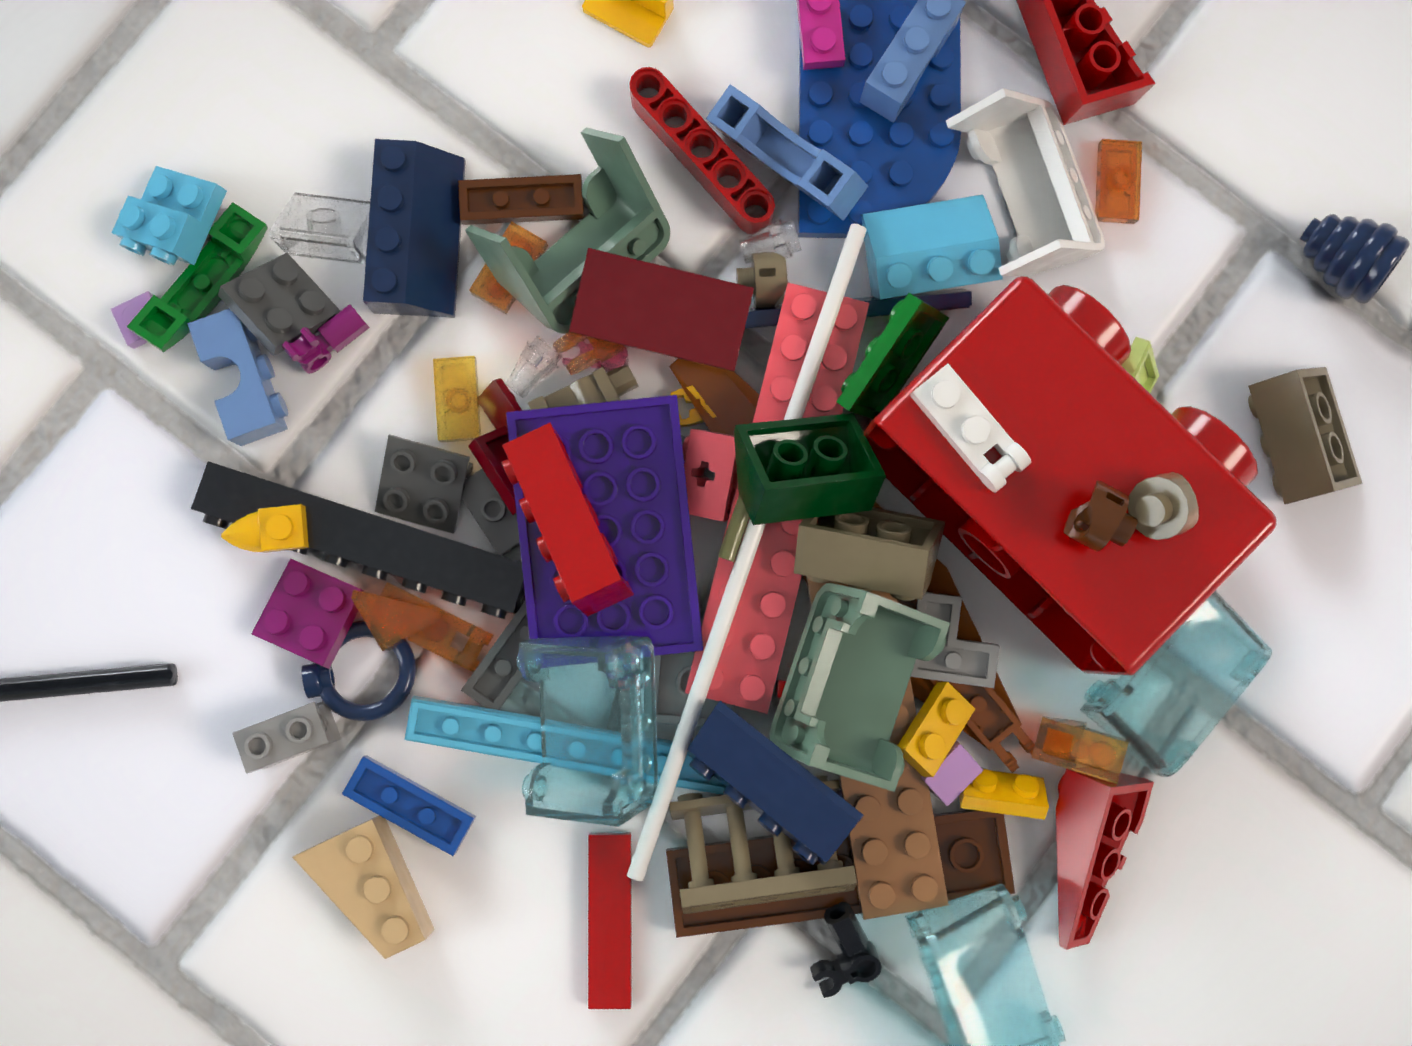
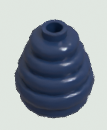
[1300,214,1410,304]

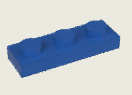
[342,755,477,856]

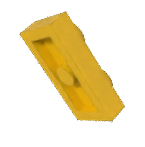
[897,682,975,777]
[959,769,1049,820]

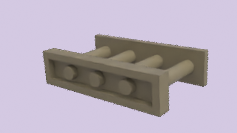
[669,775,857,914]

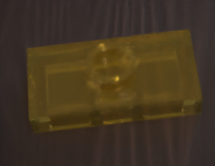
[433,356,481,443]

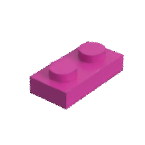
[796,0,845,70]

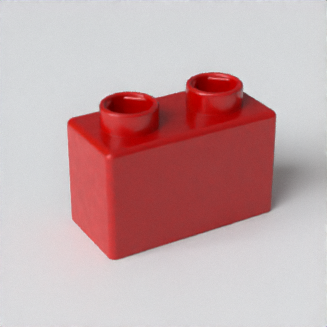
[864,276,1277,676]

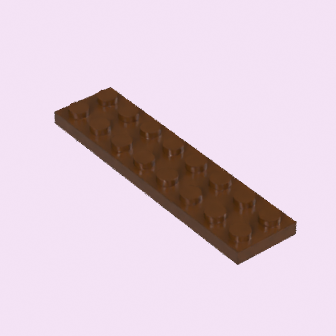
[666,810,1015,938]

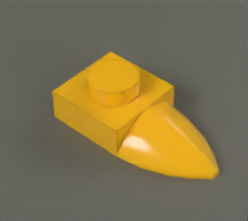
[221,504,309,553]

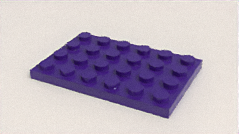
[506,395,703,668]

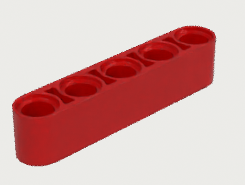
[629,67,775,235]

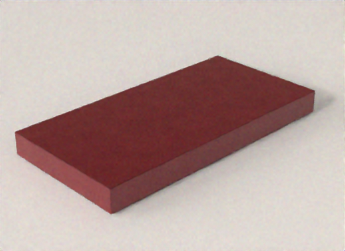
[569,248,754,372]

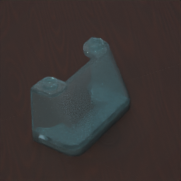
[517,636,658,827]
[905,883,1066,1046]

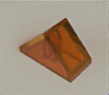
[351,590,444,651]

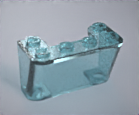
[1080,591,1272,777]

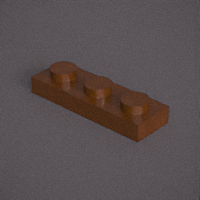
[459,174,584,225]

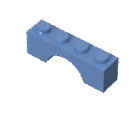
[706,84,869,221]

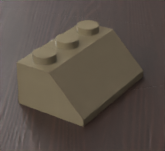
[1248,367,1363,504]
[794,507,945,601]

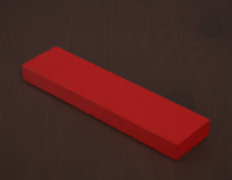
[588,833,632,1009]

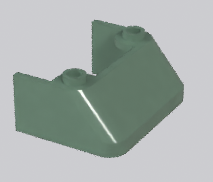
[465,127,670,334]

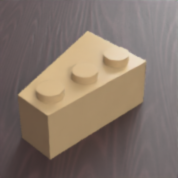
[292,815,435,959]

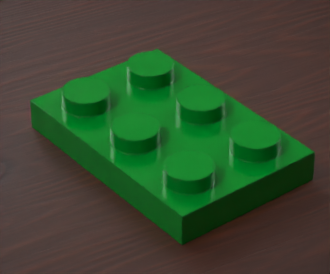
[836,293,950,419]

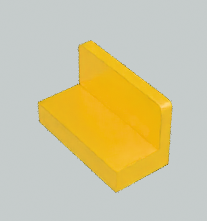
[582,0,674,47]

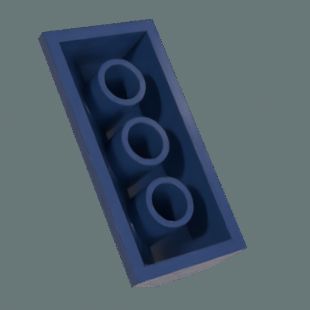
[363,139,466,318]
[687,701,864,865]

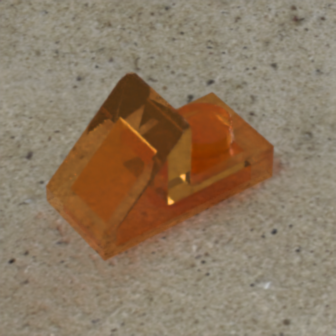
[1031,716,1129,784]

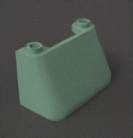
[770,583,950,792]

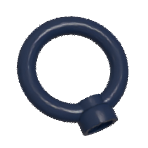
[301,621,416,721]

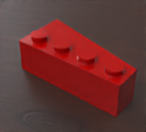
[1016,0,1156,125]
[502,423,634,617]

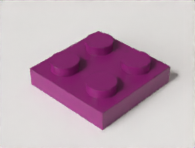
[251,558,367,669]

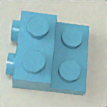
[112,166,227,266]

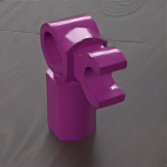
[282,304,370,374]

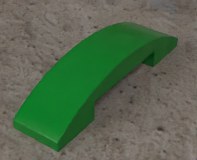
[127,202,268,352]

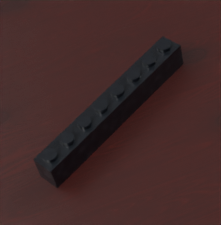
[191,461,525,619]

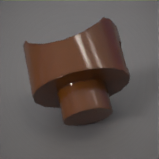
[1064,480,1138,552]

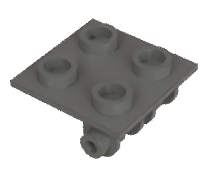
[375,434,473,534]

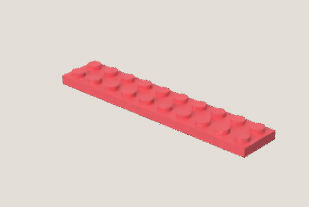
[685,282,869,714]

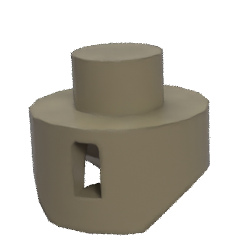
[736,252,788,309]
[1128,472,1199,540]

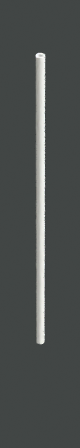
[627,224,867,881]

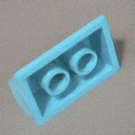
[861,195,1003,300]

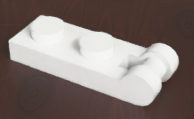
[910,363,1032,493]

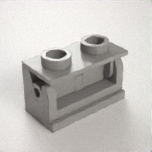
[232,701,341,774]

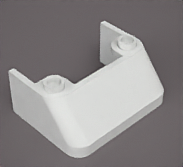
[946,88,1105,277]

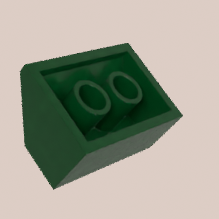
[734,413,886,525]

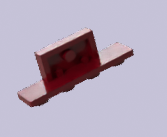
[468,378,523,515]

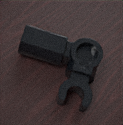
[810,901,882,998]

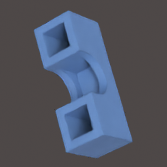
[859,0,966,123]
[187,308,288,446]

